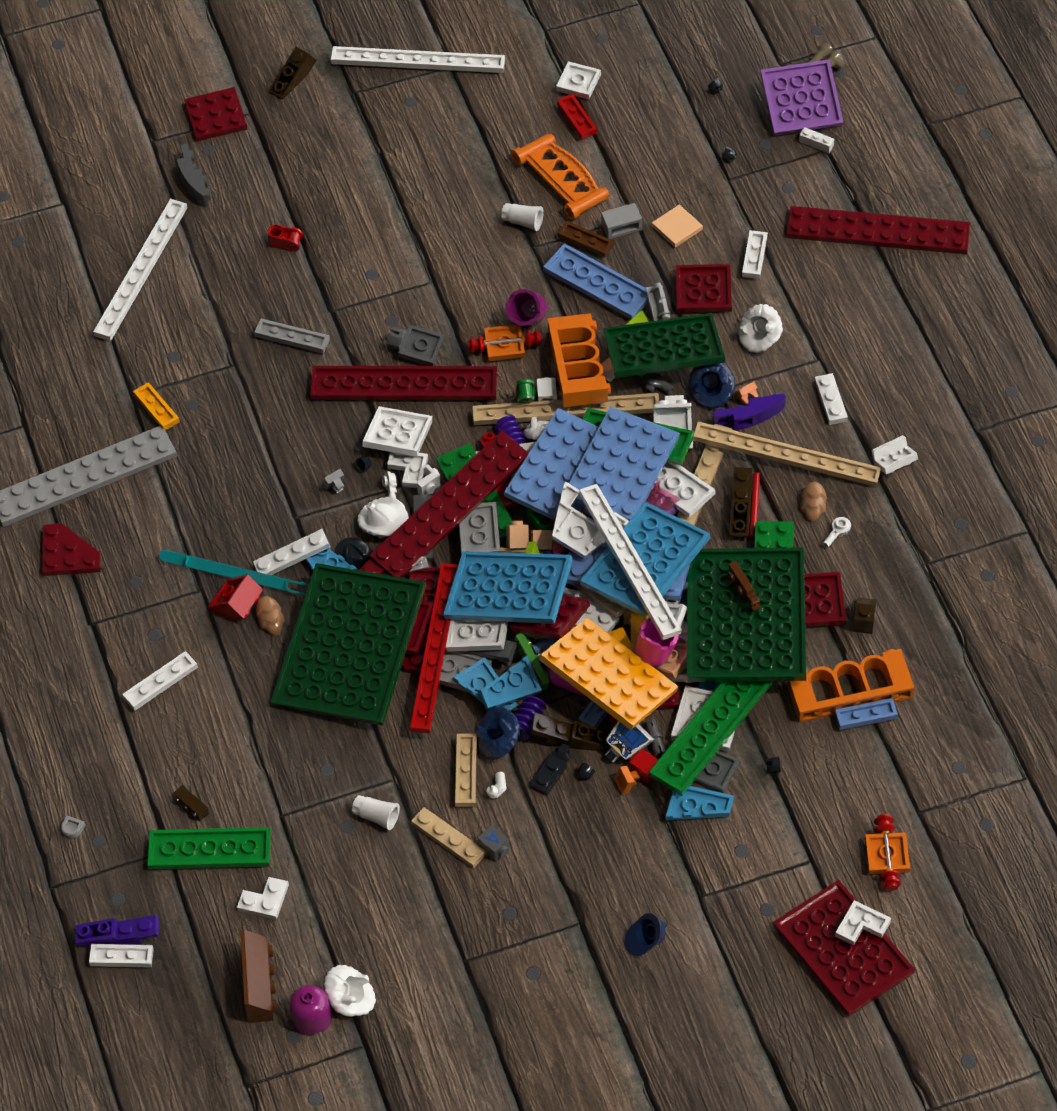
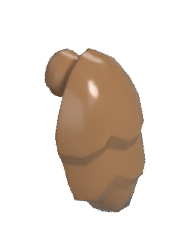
[800,482,827,522]
[255,596,285,636]

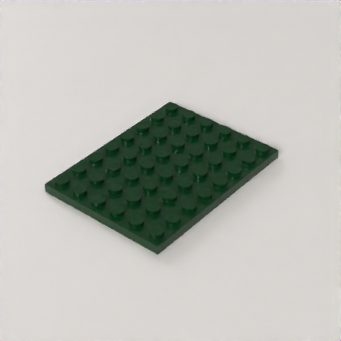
[687,548,806,682]
[271,563,426,726]

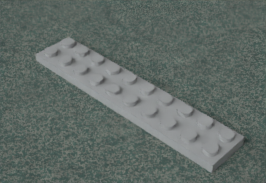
[0,426,177,527]

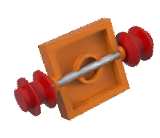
[467,324,542,361]
[865,814,910,891]

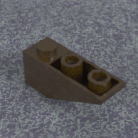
[269,46,317,99]

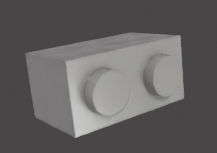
[601,203,642,239]

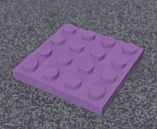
[760,60,844,136]

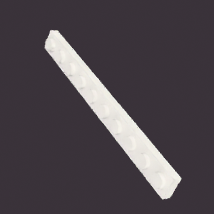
[331,46,505,73]
[93,199,187,341]
[579,484,681,640]

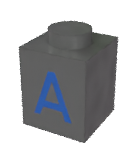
[478,825,510,862]

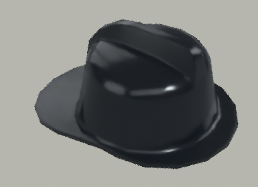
[335,537,375,570]

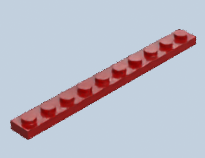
[410,563,458,734]

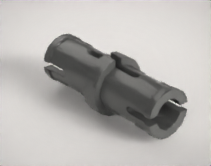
[644,719,666,759]

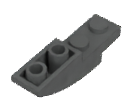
[177,143,211,207]

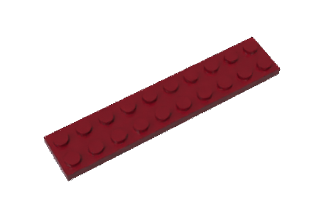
[787,206,970,255]
[311,366,497,400]
[370,430,529,578]

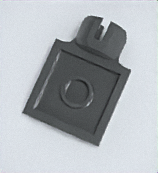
[387,325,445,366]

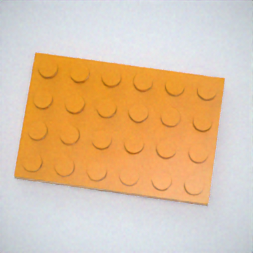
[539,617,679,730]

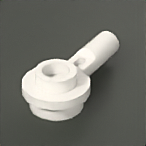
[382,471,397,498]
[822,517,851,548]

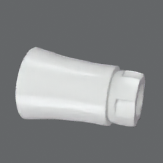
[501,203,543,231]
[352,795,400,830]

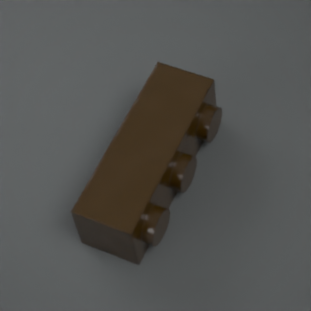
[174,785,209,821]

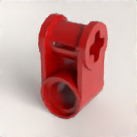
[268,225,303,252]

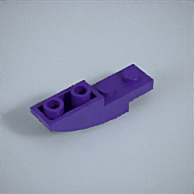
[713,393,786,431]
[75,915,159,946]

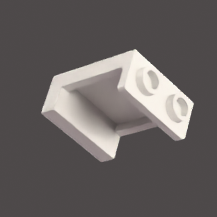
[653,400,693,449]

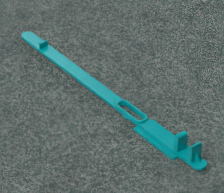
[159,550,309,596]

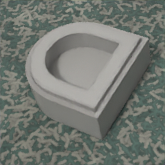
[61,815,85,839]

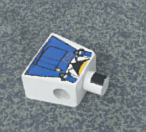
[605,721,655,762]

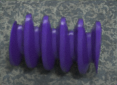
[495,415,527,444]
[515,696,547,741]

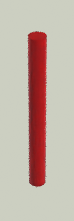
[749,472,760,539]

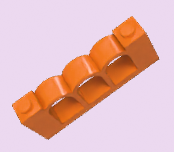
[547,313,611,407]
[786,649,915,723]

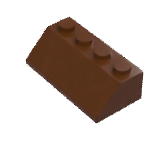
[240,930,277,1023]

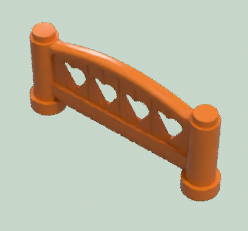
[510,134,609,221]

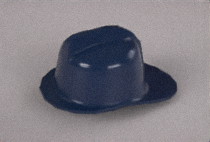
[625,913,667,956]

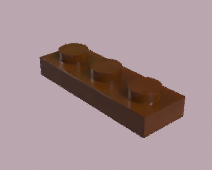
[558,221,614,258]

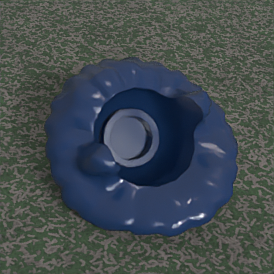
[689,363,735,409]
[475,706,521,760]

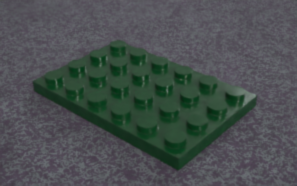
[603,313,725,378]

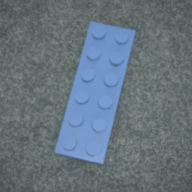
[543,243,649,319]

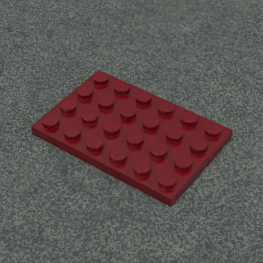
[773,880,915,1017]

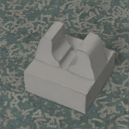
[323,469,344,494]

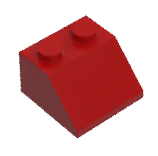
[207,574,263,620]

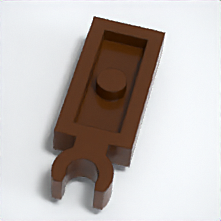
[727,561,760,611]

